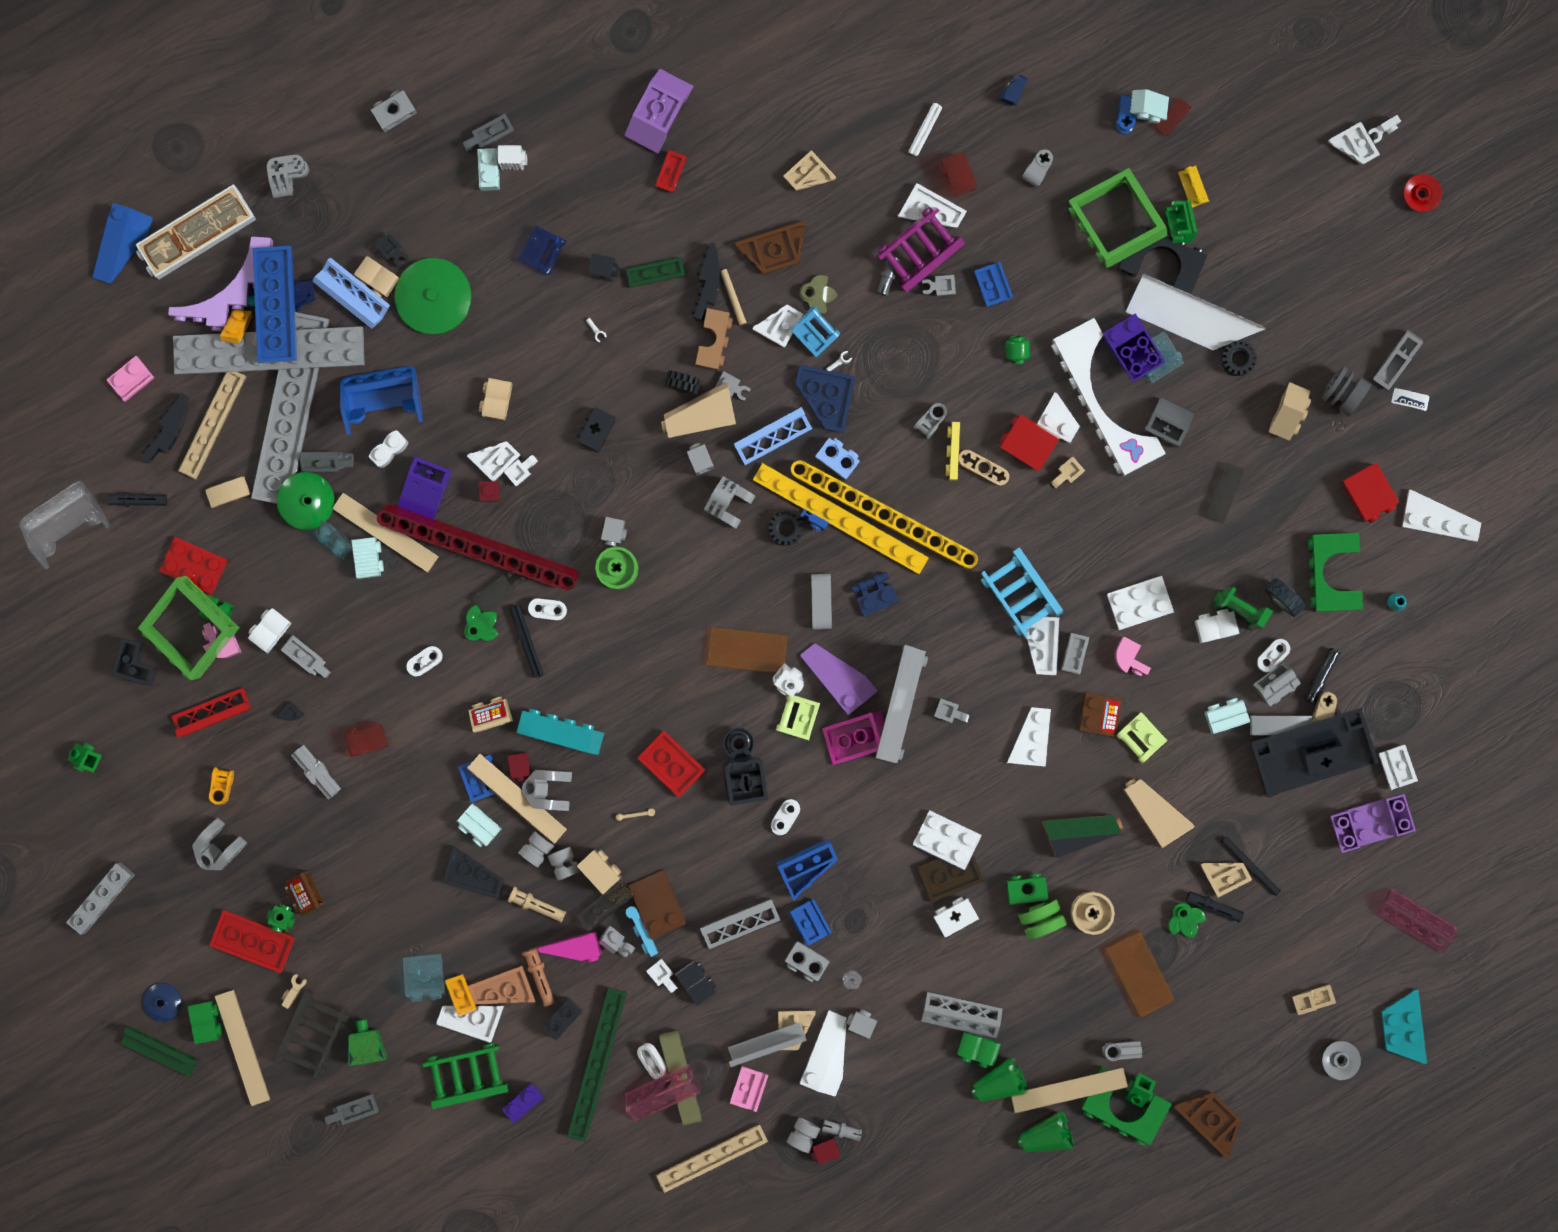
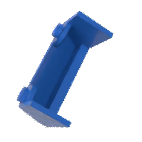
[340,366,423,435]

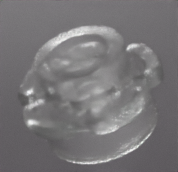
[843,970,862,989]

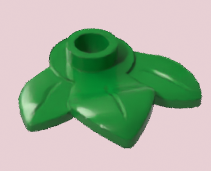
[464,605,498,641]
[1168,902,1206,938]

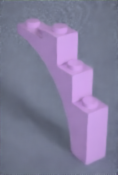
[168,237,273,332]

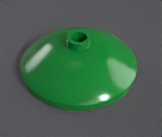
[277,472,335,530]

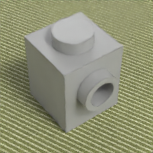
[601,517,627,547]
[846,1009,877,1039]

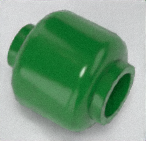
[1005,335,1031,364]

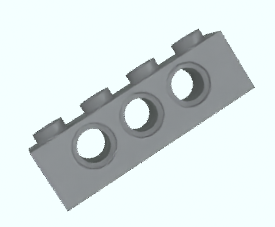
[66,862,135,935]

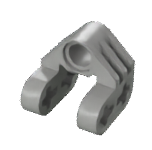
[267,155,309,198]
[704,476,755,529]
[522,770,572,811]
[192,818,247,870]

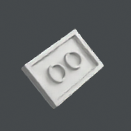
[1107,576,1174,630]
[913,810,981,870]

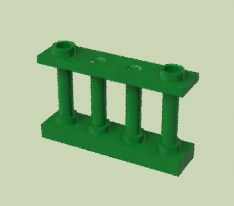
[1213,587,1273,630]
[423,1043,510,1109]

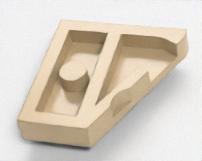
[783,150,836,191]
[1200,863,1252,898]
[778,1010,815,1050]

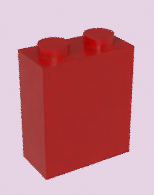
[1000,413,1060,471]
[1340,462,1399,523]

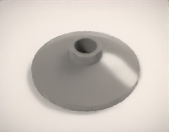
[1322,1041,1361,1080]

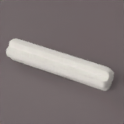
[909,103,942,156]

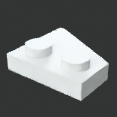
[1328,122,1380,165]
[1038,393,1080,444]

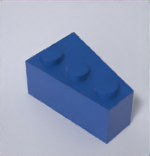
[776,839,838,901]

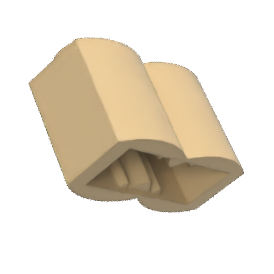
[354,256,399,298]
[479,378,512,421]

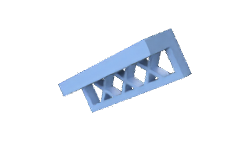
[313,258,390,329]
[734,407,812,465]

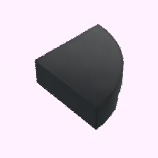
[277,701,305,721]

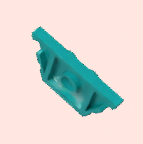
[1381,989,1427,1064]

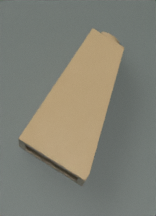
[661,383,736,438]
[1123,778,1195,848]

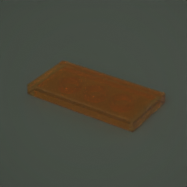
[708,627,788,673]
[1105,931,1175,1017]

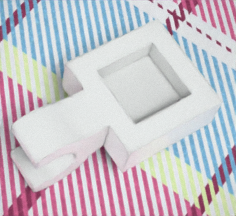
[1368,115,1401,144]
[504,455,538,486]
[647,959,678,993]

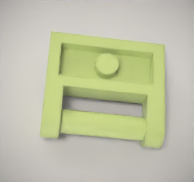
[776,694,820,740]
[1116,712,1167,764]

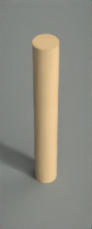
[720,269,747,325]

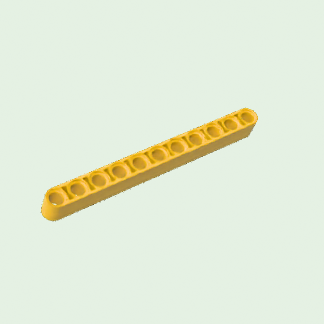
[791,461,978,569]

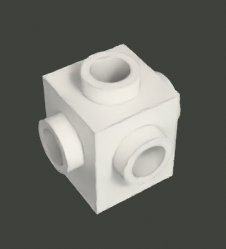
[773,664,804,697]

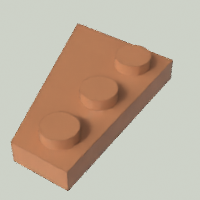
[468,965,536,1004]

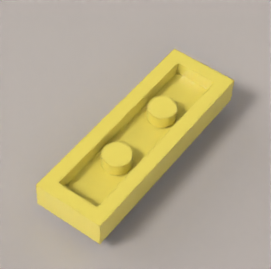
[946,422,960,481]

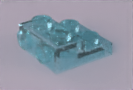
[403,954,446,1002]

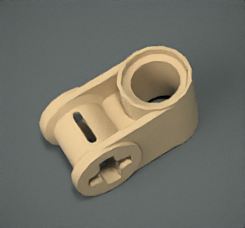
[1312,692,1337,723]

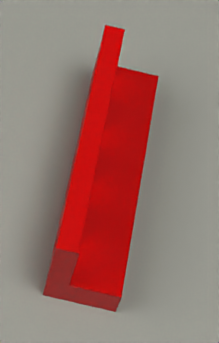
[171,688,252,738]

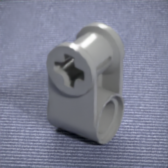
[1022,149,1053,188]
[913,403,947,440]

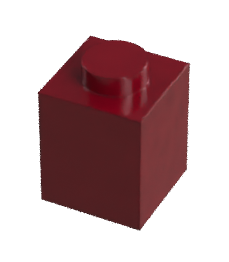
[479,481,501,502]
[508,753,532,782]
[810,1136,841,1165]

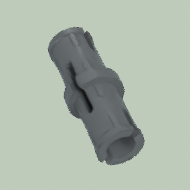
[876,257,900,296]

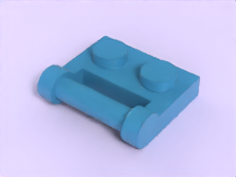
[790,306,840,357]

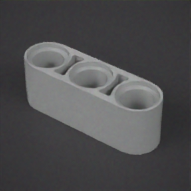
[811,574,832,630]

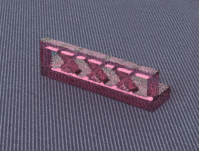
[1377,889,1458,953]
[625,1065,701,1121]

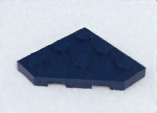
[796,365,856,433]

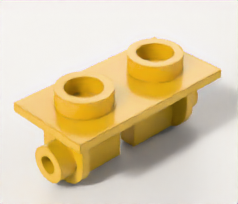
[1178,166,1209,208]

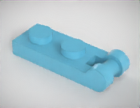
[626,906,658,957]

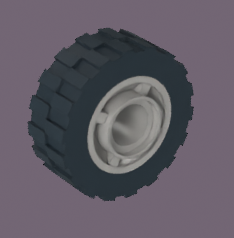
[1264,577,1306,617]

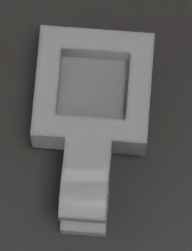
[934,699,969,723]
[598,926,635,958]

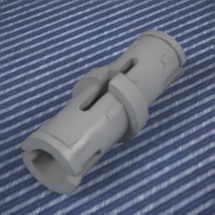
[822,1120,862,1142]

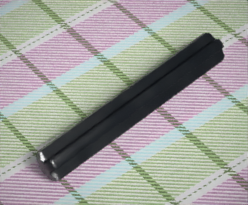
[510,605,543,678]

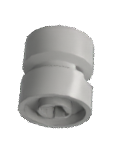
[518,831,554,867]
[547,847,580,881]
[786,1117,821,1153]

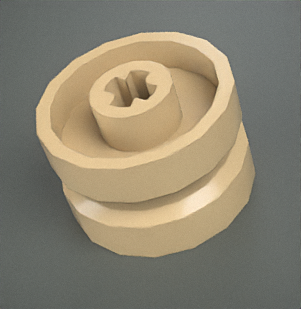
[1070,891,1115,935]

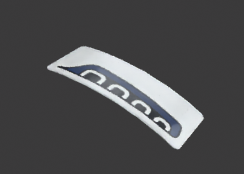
[1391,388,1429,411]

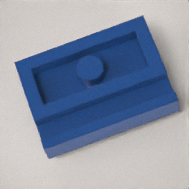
[974,262,1013,307]
[800,509,829,532]
[788,899,832,946]

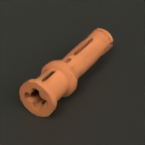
[522,947,555,1007]

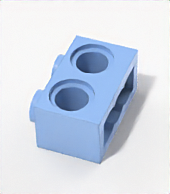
[815,438,860,480]

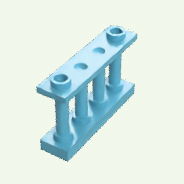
[980,547,1063,638]

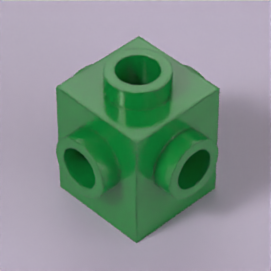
[68,742,102,773]
[266,904,296,934]
[1125,1073,1156,1108]

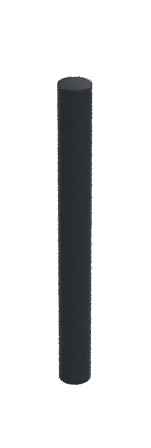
[1221,836,1281,896]

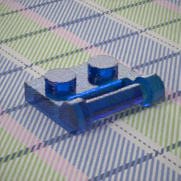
[519,226,567,275]

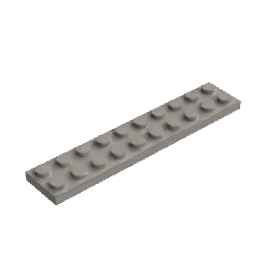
[251,312,329,504]
[173,327,365,375]

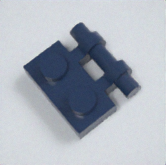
[851,572,899,617]

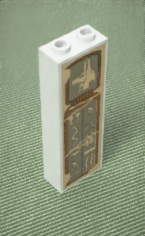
[136,184,256,279]

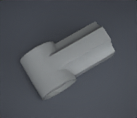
[1102,1041,1142,1061]

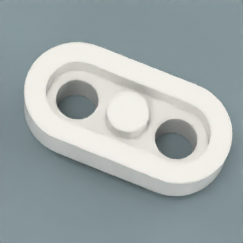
[528,599,567,620]
[1257,639,1290,672]
[407,646,443,676]
[771,799,800,835]
[637,1043,668,1080]

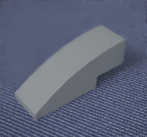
[1373,330,1423,390]
[1250,716,1312,735]

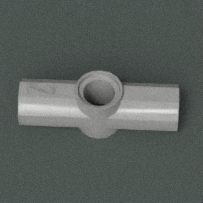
[291,745,341,799]

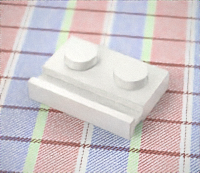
[1378,745,1418,790]

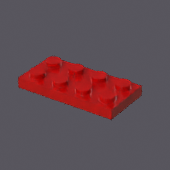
[209,910,296,973]

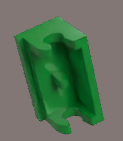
[1165,200,1197,243]

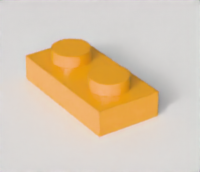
[220,310,253,344]
[445,974,476,1017]

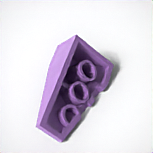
[800,644,877,715]

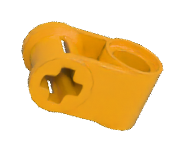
[209,767,234,805]

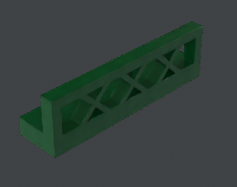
[120,1026,199,1077]

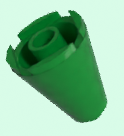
[972,1057,1028,1102]
[1018,1112,1074,1152]

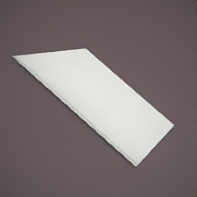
[1126,274,1267,350]

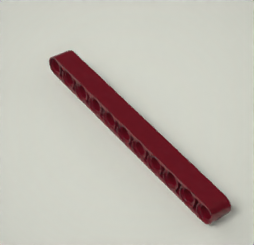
[377,504,579,591]

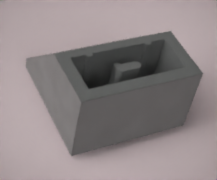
[1143,397,1194,448]

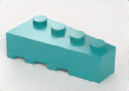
[516,709,604,755]

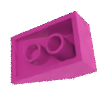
[822,711,885,765]
[538,931,602,963]

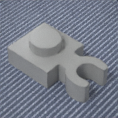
[922,275,956,296]
[715,371,751,401]

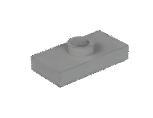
[1061,633,1089,675]

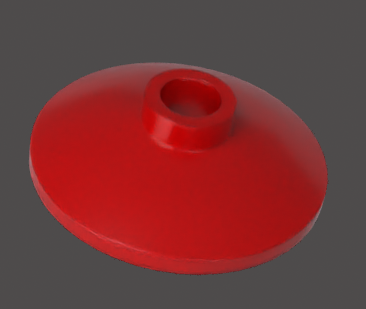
[1404,174,1442,212]

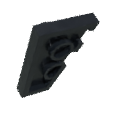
[443,846,504,898]

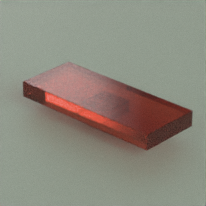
[1155,97,1192,136]

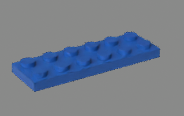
[253,246,297,364]

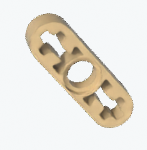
[958,450,1009,486]

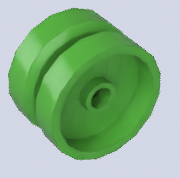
[595,547,639,590]
[1018,899,1067,940]

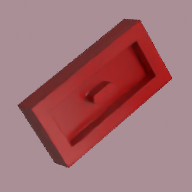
[655,150,687,193]

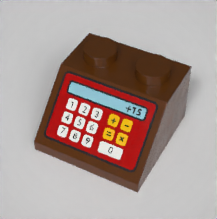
[1078,693,1122,737]
[284,870,325,916]

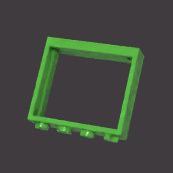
[1068,168,1168,268]
[138,576,239,680]

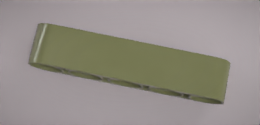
[659,1030,702,1126]

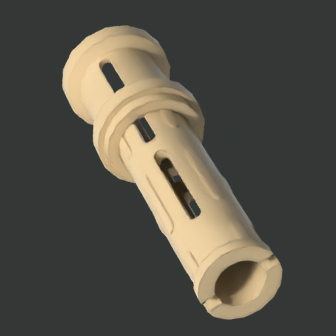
[508,886,566,923]

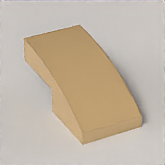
[205,477,250,508]
[1292,984,1336,1015]

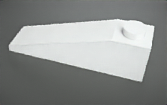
[800,1010,847,1096]

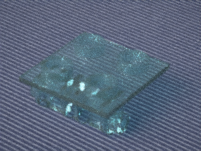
[1146,331,1184,383]
[315,520,353,560]

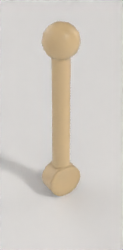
[615,809,655,821]

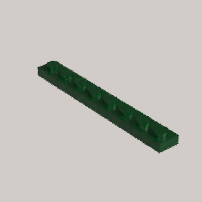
[567,987,627,1142]

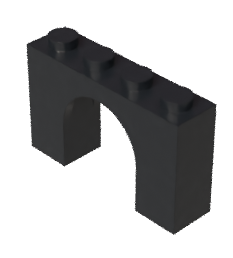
[1117,225,1207,294]

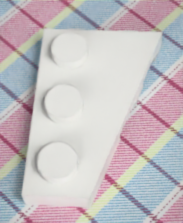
[898,183,967,229]
[1021,616,1059,675]
[1007,707,1051,766]
[436,1006,504,1043]

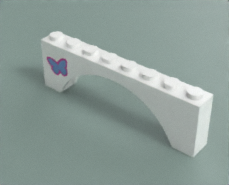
[1051,318,1165,476]

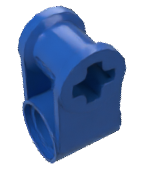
[1116,95,1137,134]

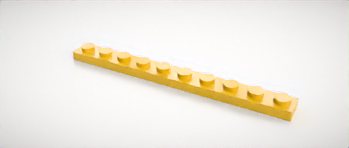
[753,463,928,574]

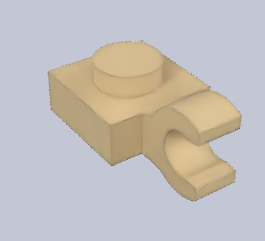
[1051,457,1085,489]
[281,974,307,1009]

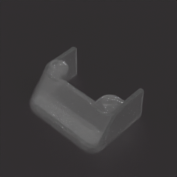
[19,481,110,569]

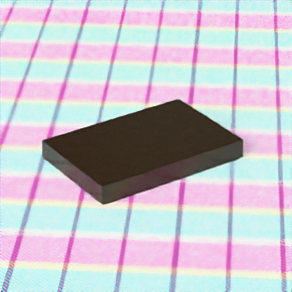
[916,855,984,903]

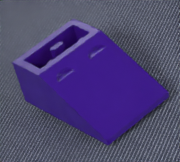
[1102,313,1166,382]
[398,457,453,519]

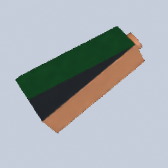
[1042,815,1123,858]

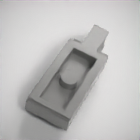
[281,635,331,678]

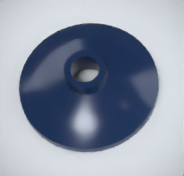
[143,983,182,1022]

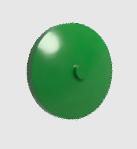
[395,258,472,335]

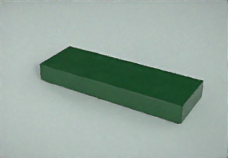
[625,257,685,288]

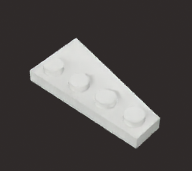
[1401,489,1481,542]

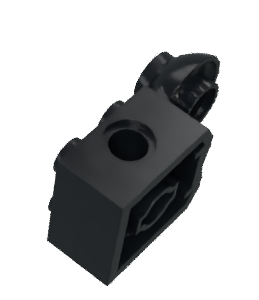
[722,728,768,806]

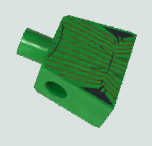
[348,1019,387,1066]

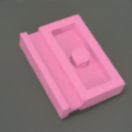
[107,356,155,402]
[730,1066,768,1112]

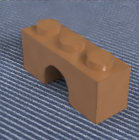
[695,308,733,371]

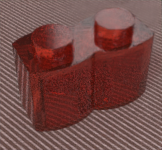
[344,721,389,757]

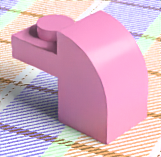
[202,622,242,658]
[1115,637,1151,676]

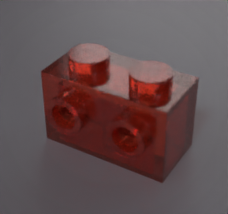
[940,152,977,198]

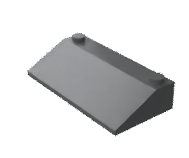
[874,645,928,763]

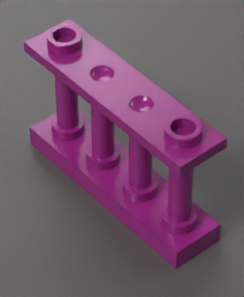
[875,207,965,292]

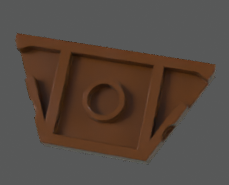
[735,221,806,275]
[1173,1092,1241,1160]

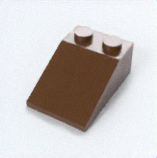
[628,870,687,939]

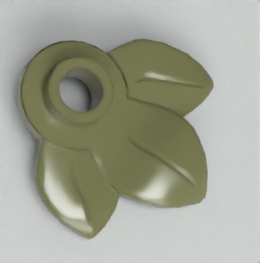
[799,275,838,314]

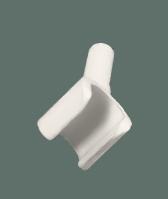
[586,318,606,342]
[826,351,852,371]

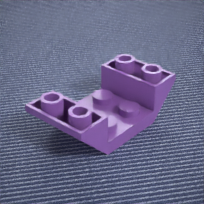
[624,69,694,154]
[1330,794,1416,853]

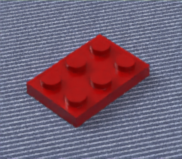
[159,537,228,595]
[638,731,705,798]

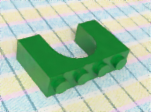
[1308,533,1363,612]
[1080,1066,1172,1146]

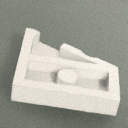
[753,305,803,348]
[467,441,521,481]

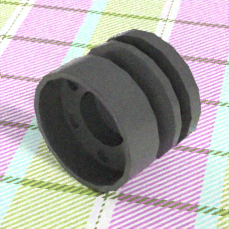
[1321,365,1372,417]

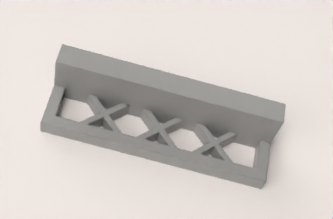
[700,899,780,949]
[921,992,1003,1038]
[728,1022,806,1067]

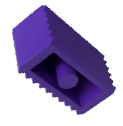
[503,1083,544,1123]

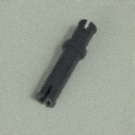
[108,492,168,507]
[1304,648,1341,704]
[1186,891,1244,923]

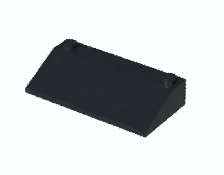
[1251,708,1379,798]

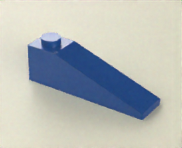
[92,203,153,284]

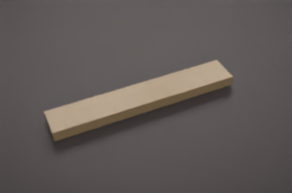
[178,372,246,479]
[332,493,439,572]
[467,754,567,844]
[215,990,270,1106]
[1012,1068,1128,1113]
[656,1124,768,1193]

